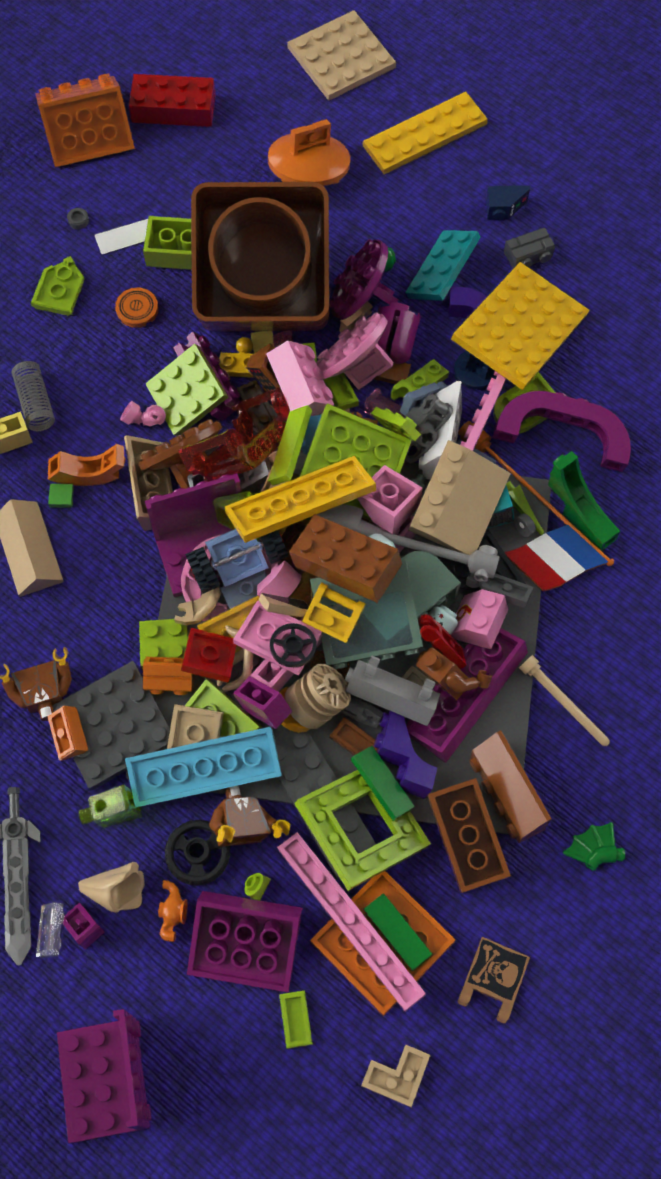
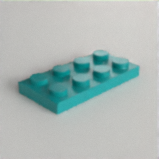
[405,230,481,301]

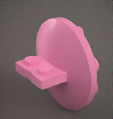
[316,312,394,390]

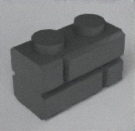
[504,228,555,269]

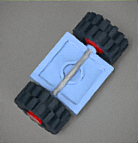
[185,529,289,594]

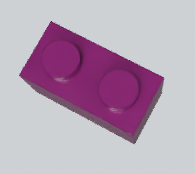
[233,676,292,729]

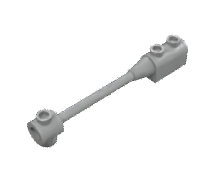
[312,504,499,582]

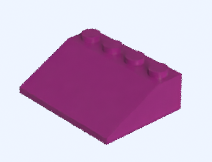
[187,891,302,992]

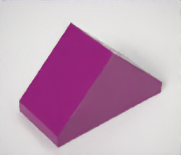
[60,902,105,950]

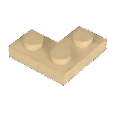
[362,1045,430,1107]

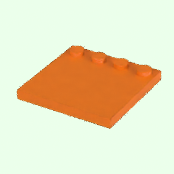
[310,871,456,1017]

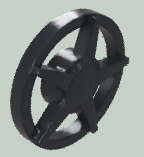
[270,623,317,668]

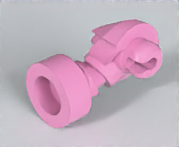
[120,401,166,426]

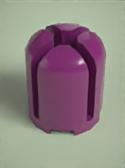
[378,302,421,364]

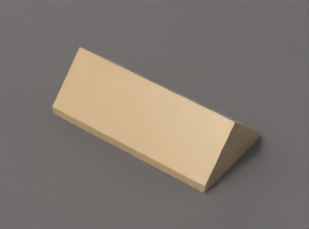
[124,435,173,531]
[0,499,64,597]

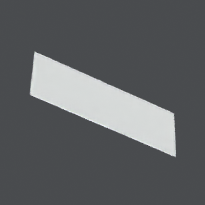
[95,219,148,254]

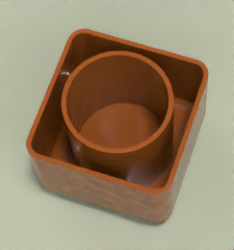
[191,182,329,332]

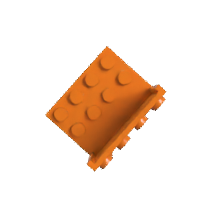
[35,74,135,167]

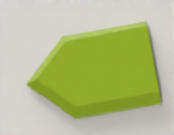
[31,256,85,316]

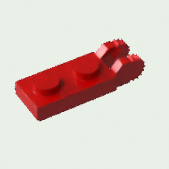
[418,614,466,669]

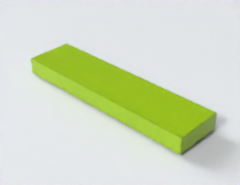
[268,405,312,486]

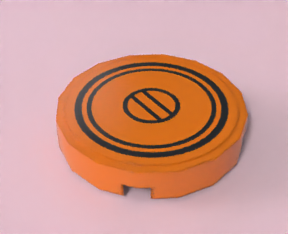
[115,287,158,328]

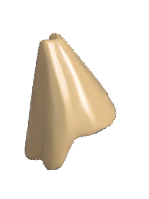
[78,862,144,913]

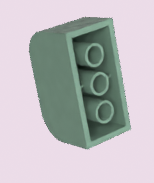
[359,551,461,650]

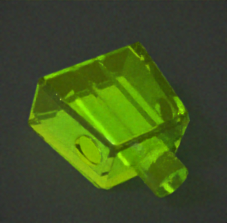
[79,784,142,827]

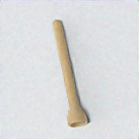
[519,655,610,746]

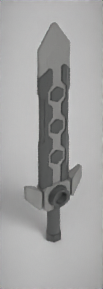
[0,787,41,966]

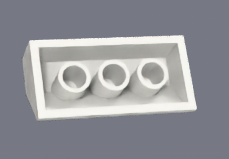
[419,381,462,480]

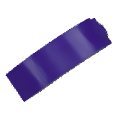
[448,286,487,318]

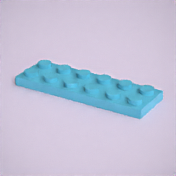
[125,726,282,808]

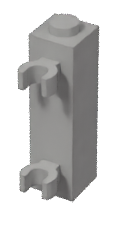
[344,655,440,726]

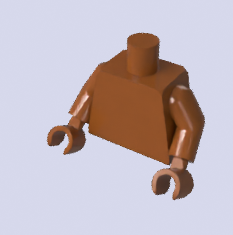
[416,647,492,700]

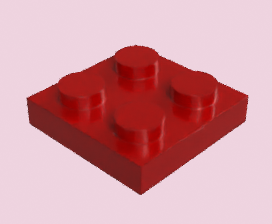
[181,628,237,683]

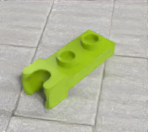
[391,359,449,400]

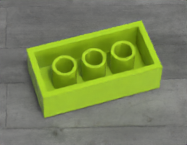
[143,216,192,270]

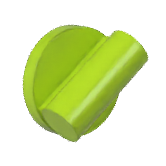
[244,873,271,900]

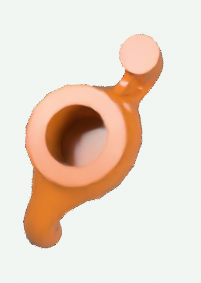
[158,880,188,942]

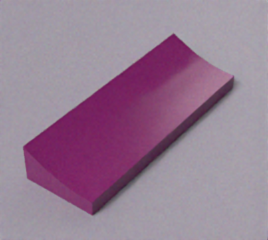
[406,628,528,763]

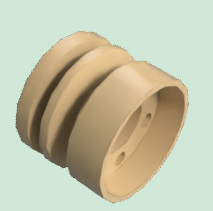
[285,664,351,729]

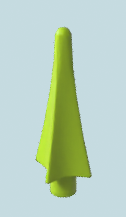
[506,481,544,535]

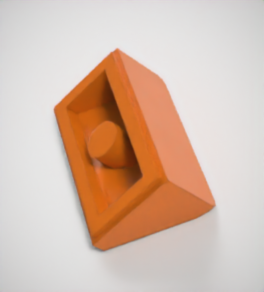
[47,706,88,761]

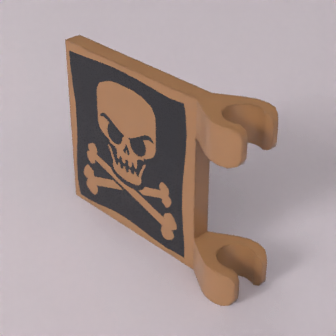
[458,937,530,1024]

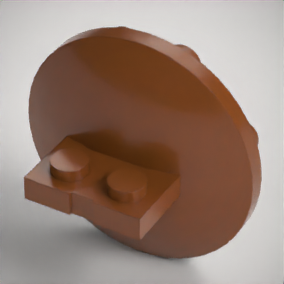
[138,419,222,489]

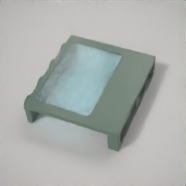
[310,560,424,669]

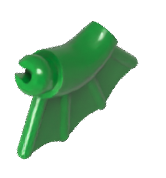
[563,822,625,871]

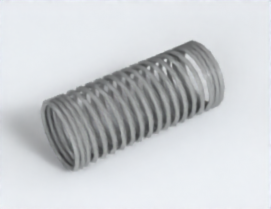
[11,361,55,431]

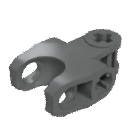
[399,394,453,463]

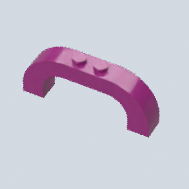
[492,391,631,472]

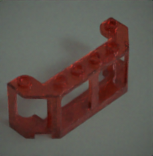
[178,387,290,482]

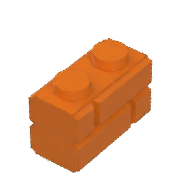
[143,656,194,695]

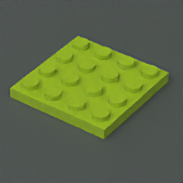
[299,403,412,522]

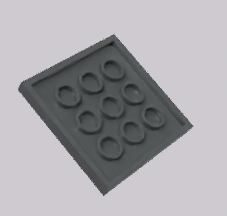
[53,661,170,791]

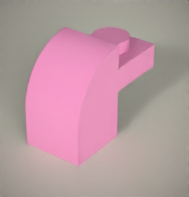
[257,560,301,597]

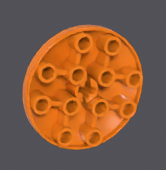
[268,119,350,186]

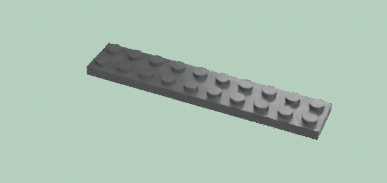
[223,654,376,879]

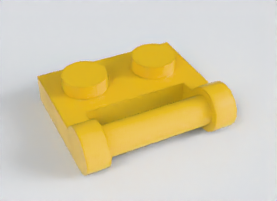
[302,582,366,643]

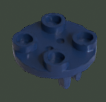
[454,351,496,391]

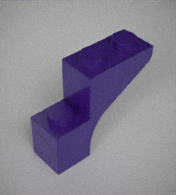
[374,710,437,799]

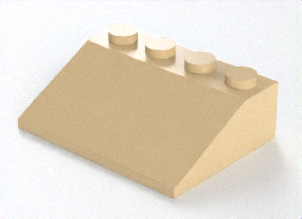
[408,440,511,555]

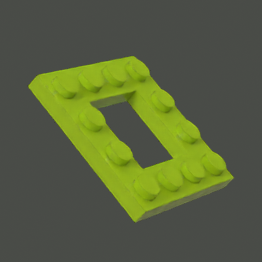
[294,770,431,891]

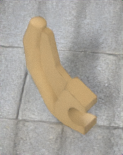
[174,582,221,625]

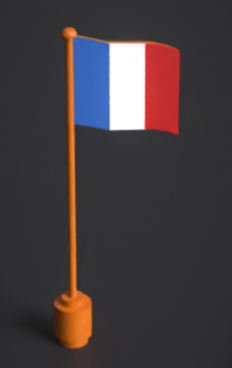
[458,421,614,591]

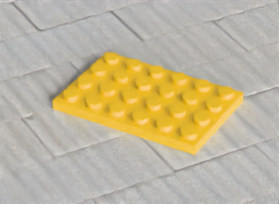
[451,262,590,390]

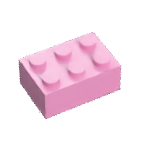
[266,341,334,416]

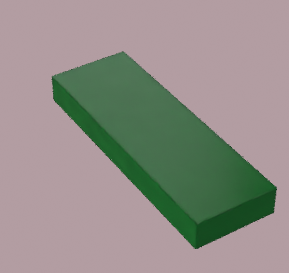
[351,746,415,821]
[364,893,433,972]

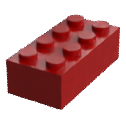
[129,74,216,127]

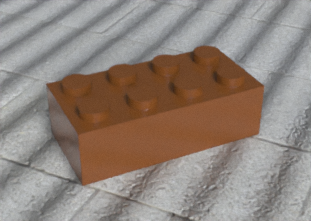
[289,514,402,603]
[427,778,511,893]

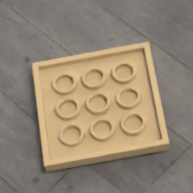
[287,10,396,101]

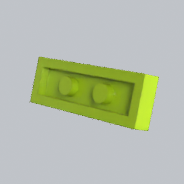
[370,407,421,441]

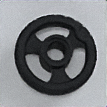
[165,820,230,886]

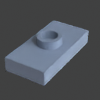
[220,570,267,609]

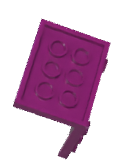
[145,473,242,597]
[57,1009,151,1143]

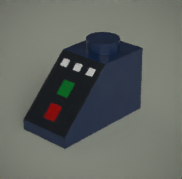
[486,185,530,220]

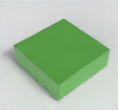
[48,484,74,508]

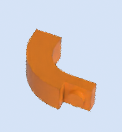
[48,444,125,486]

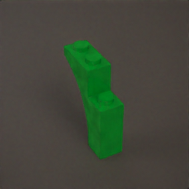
[548,451,620,551]

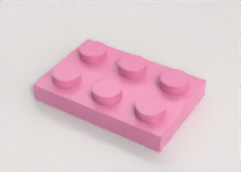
[233,600,322,676]

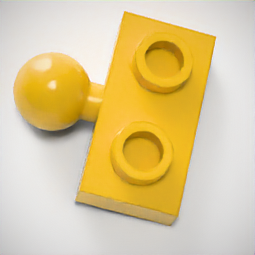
[219,337,253,377]

